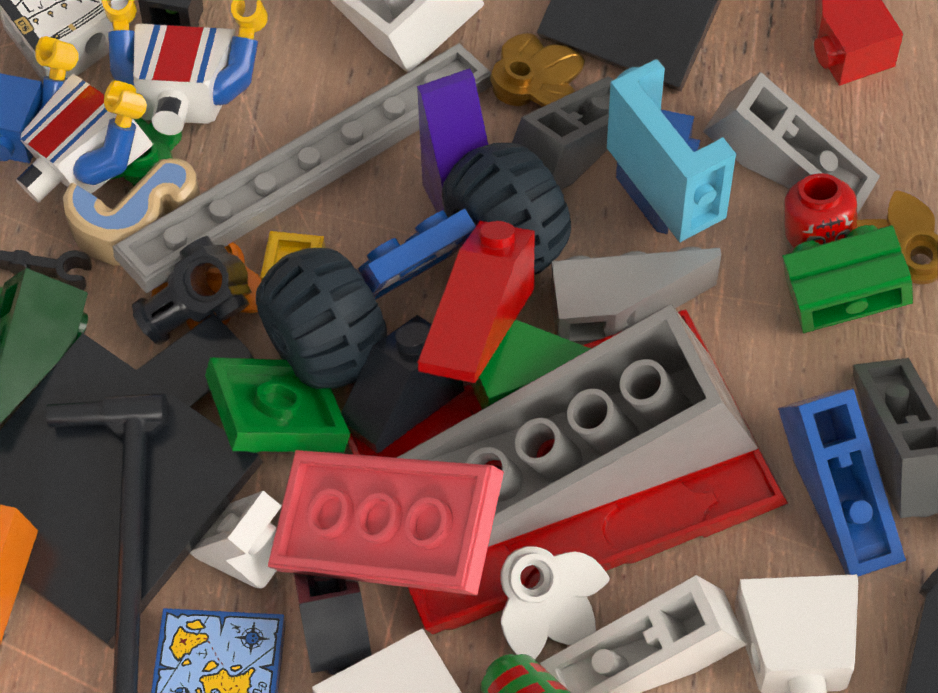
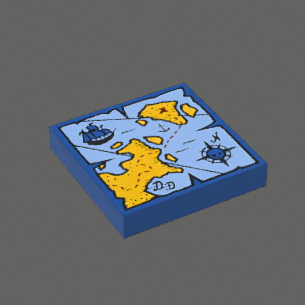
[151,608,286,693]

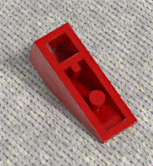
[814,0,903,86]
[418,221,535,383]

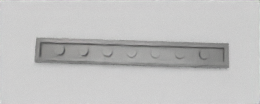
[112,43,492,293]

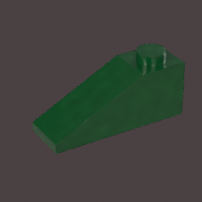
[0,268,88,424]

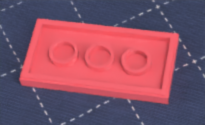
[267,450,504,595]

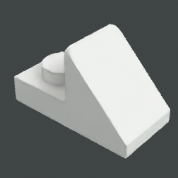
[190,491,281,589]

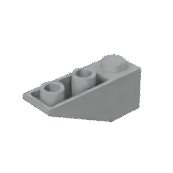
[551,247,721,345]

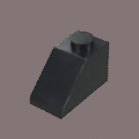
[341,315,465,454]
[294,573,372,675]

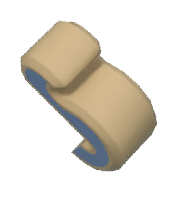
[63,158,200,266]

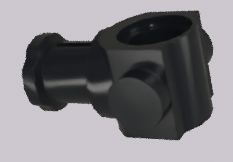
[132,236,252,345]

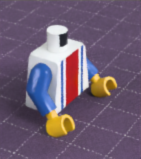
[102,0,268,135]
[16,36,153,203]

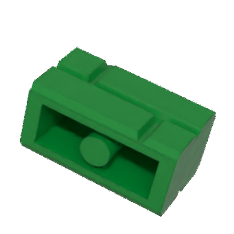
[782,225,913,334]

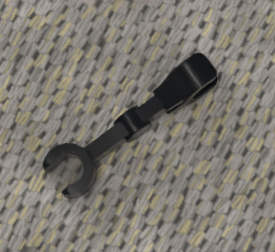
[0,250,92,291]

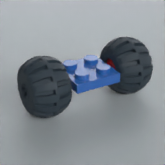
[256,143,571,389]

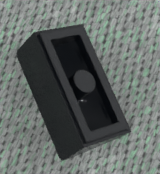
[137,313,254,407]

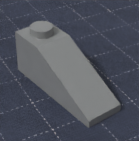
[703,72,880,214]

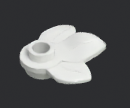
[500,546,610,659]

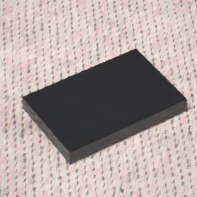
[537,0,721,92]

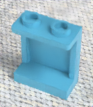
[607,59,736,242]

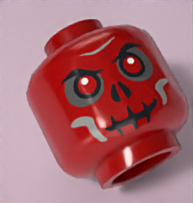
[784,173,857,248]

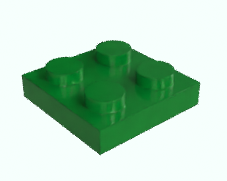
[205,357,350,453]

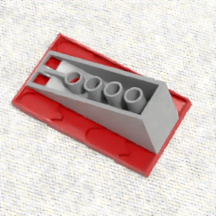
[348,304,789,635]

